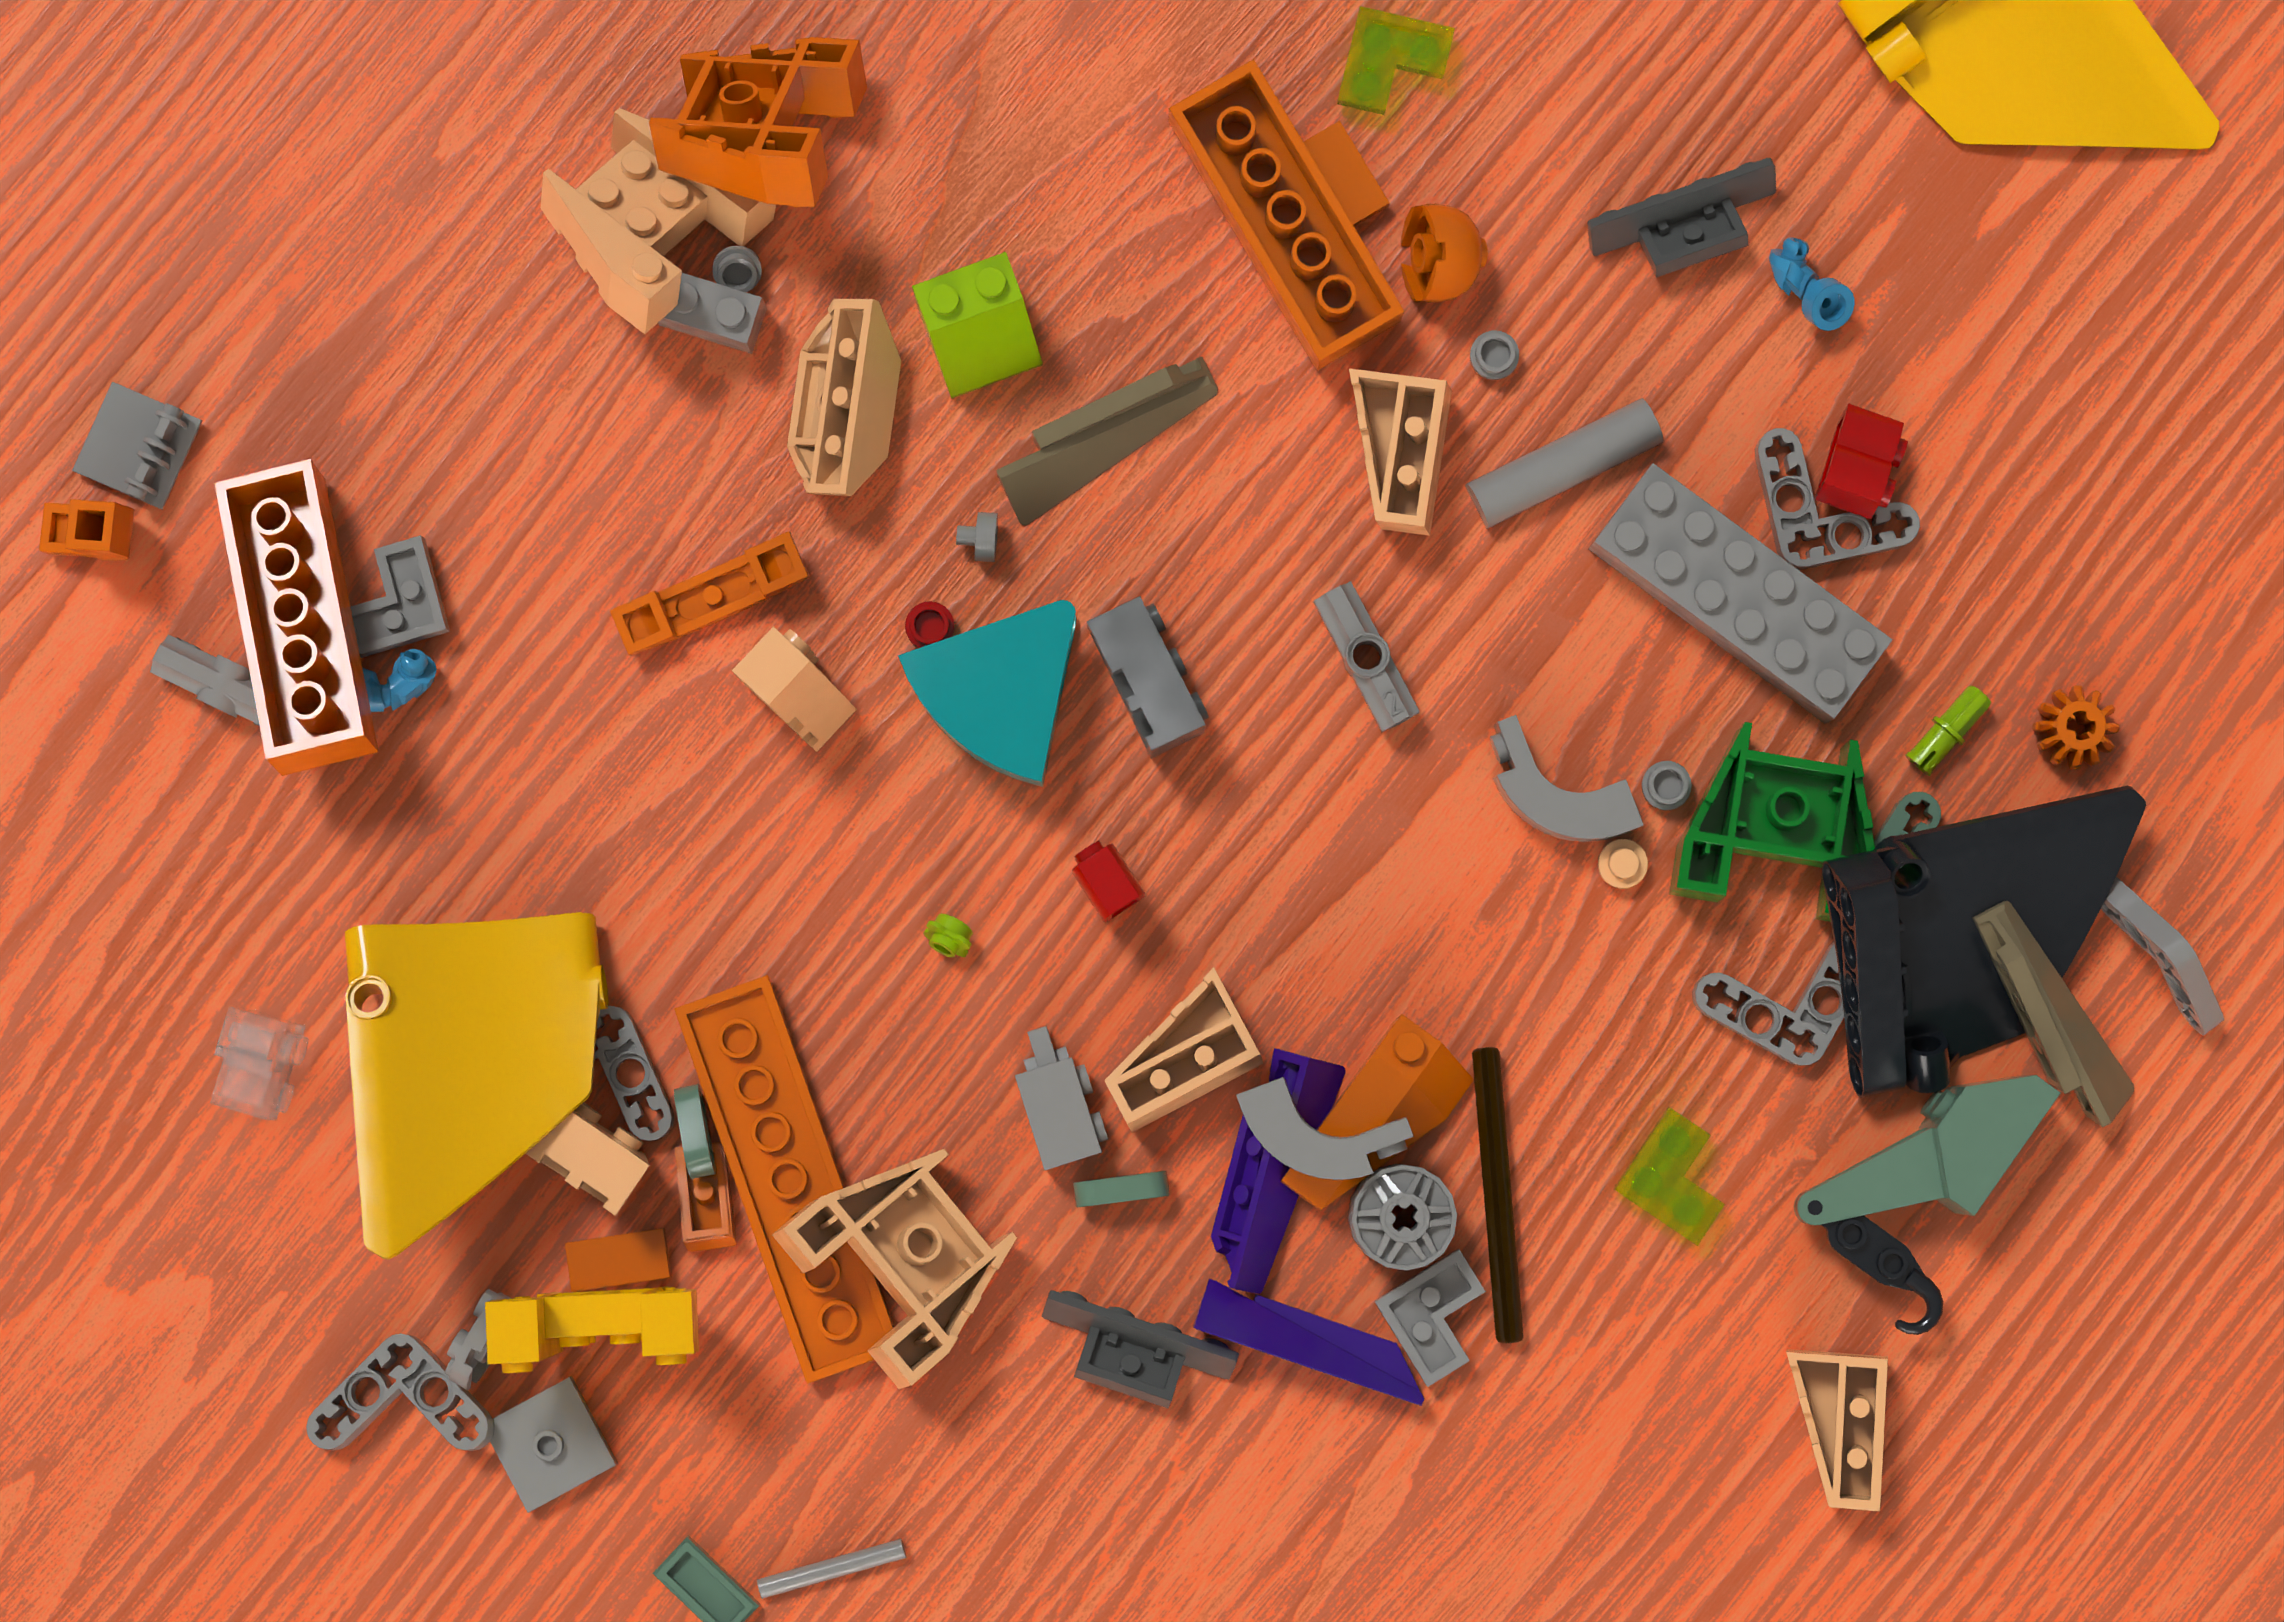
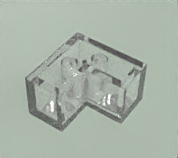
[210,1006,309,1120]

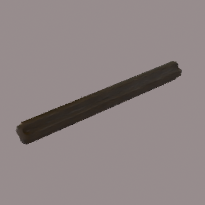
[1472,1047,1523,1343]

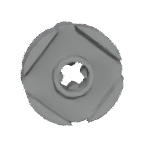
[445,1289,512,1390]

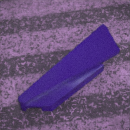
[1211,1048,1345,1294]
[1193,1278,1424,1406]

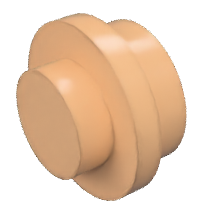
[1598,839,1648,889]

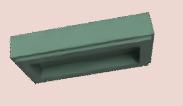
[653,1535,760,1622]

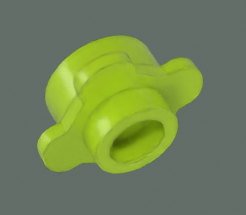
[923,914,973,957]

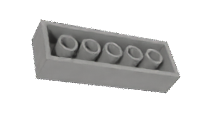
[1588,463,1893,724]

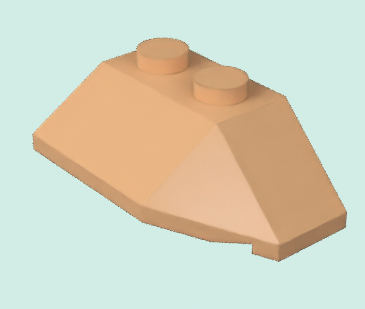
[787,299,901,496]

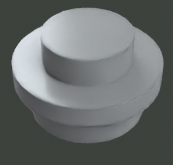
[713,246,762,292]
[1470,330,1519,380]
[1641,761,1692,810]

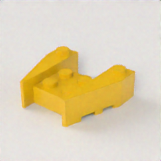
[485,1286,699,1373]

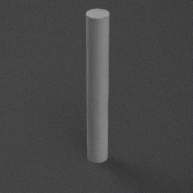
[757,1539,906,1599]

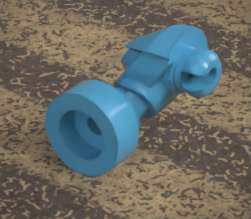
[1769,237,1855,331]
[363,649,437,712]

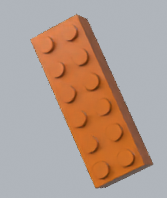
[1168,59,1405,371]
[214,459,379,776]

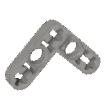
[1755,428,1920,570]
[2101,877,2224,1036]
[1692,941,1844,1066]
[594,1006,674,1141]
[306,1333,494,1451]

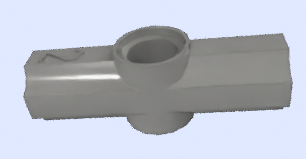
[1313,581,1420,732]
[150,635,260,726]

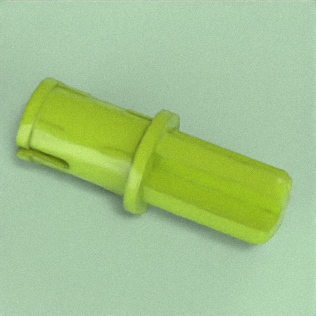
[1905,685,1991,776]

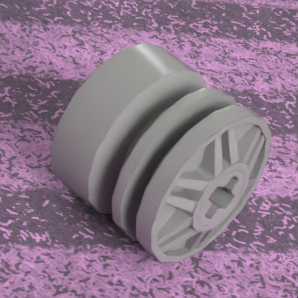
[1347,1163,1457,1271]

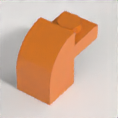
[39,499,135,561]

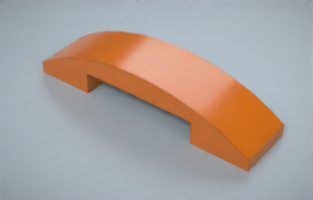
[609,531,809,656]

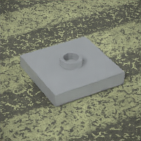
[490,1376,618,1513]

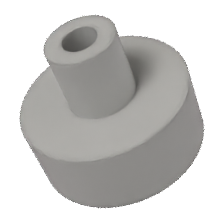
[956,512,998,562]

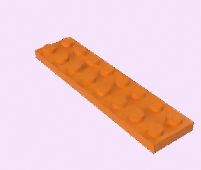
[674,975,894,1384]

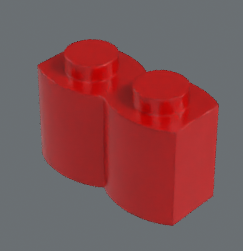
[1815,403,1908,520]
[1072,840,1145,923]

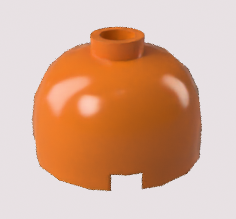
[1401,203,1488,303]

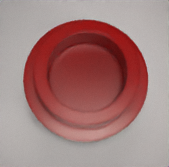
[905,601,954,648]

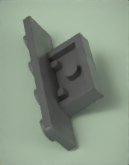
[1587,158,1776,278]
[1042,1290,1239,1408]

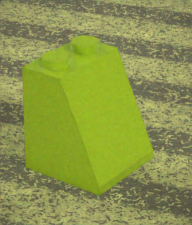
[912,252,1043,399]

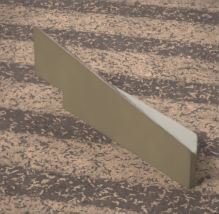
[996,357,1218,526]
[1972,901,2134,1128]

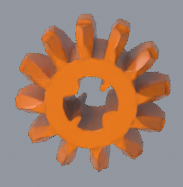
[2032,685,2120,770]

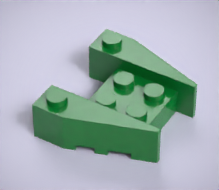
[1669,722,1875,922]

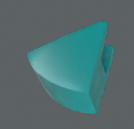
[898,600,1077,787]

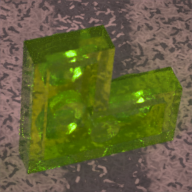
[1337,6,1455,115]
[1613,1107,1725,1246]

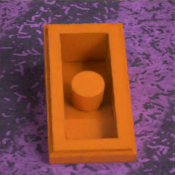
[675,1142,737,1252]

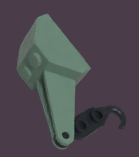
[1794,1075,2061,1335]

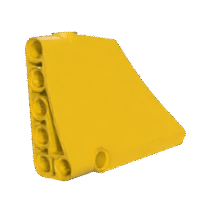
[1838,0,2220,150]
[345,912,609,1259]

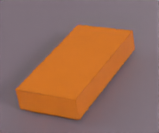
[1303,120,1390,227]
[565,1228,672,1292]

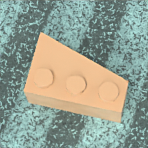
[1349,368,1452,536]
[732,626,857,752]
[1104,967,1263,1133]
[526,1103,650,1216]
[1786,1349,1888,1511]

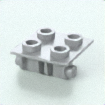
[72,382,202,510]

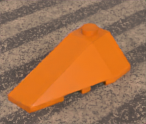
[1280,1014,1474,1211]

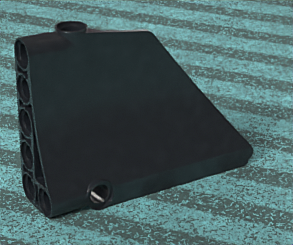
[1822,785,2146,1098]

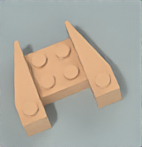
[540,108,776,334]
[772,1149,1017,1389]

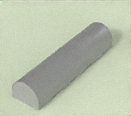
[1465,398,1664,529]

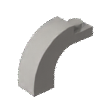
[1490,715,1644,842]
[1236,1077,1414,1180]

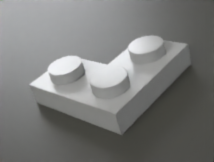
[351,535,450,658]
[1374,1249,1486,1387]

